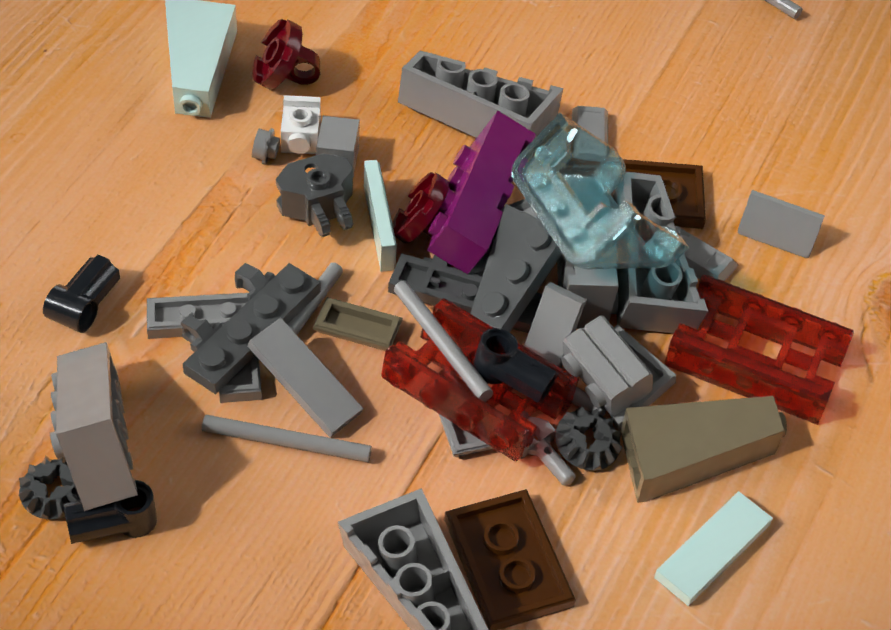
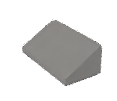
[738,190,825,258]

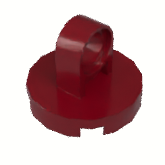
[252,19,320,90]
[392,172,449,244]

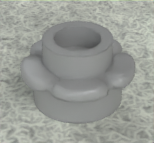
[252,128,280,164]

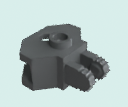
[276,153,353,237]

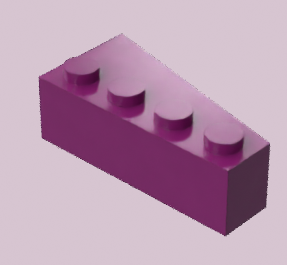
[427,111,536,275]

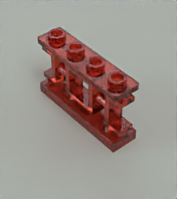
[664,275,854,425]
[381,298,579,461]

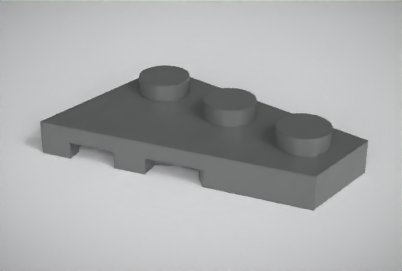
[470,204,572,332]

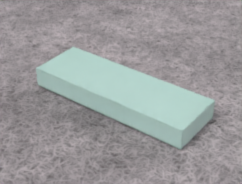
[364,160,397,272]
[654,491,773,606]

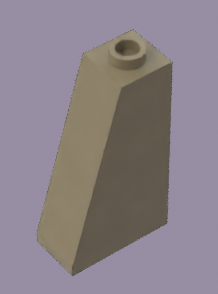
[621,396,787,503]

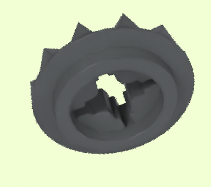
[555,406,622,471]
[19,456,80,520]

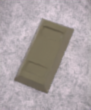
[313,297,403,351]

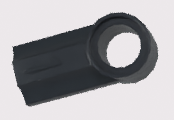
[43,254,120,333]
[472,328,559,404]
[64,480,157,544]

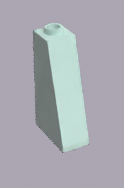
[165,0,237,118]

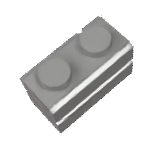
[561,315,653,417]

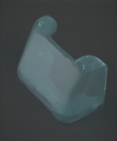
[511,113,690,270]

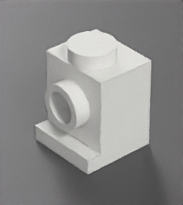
[281,95,321,154]

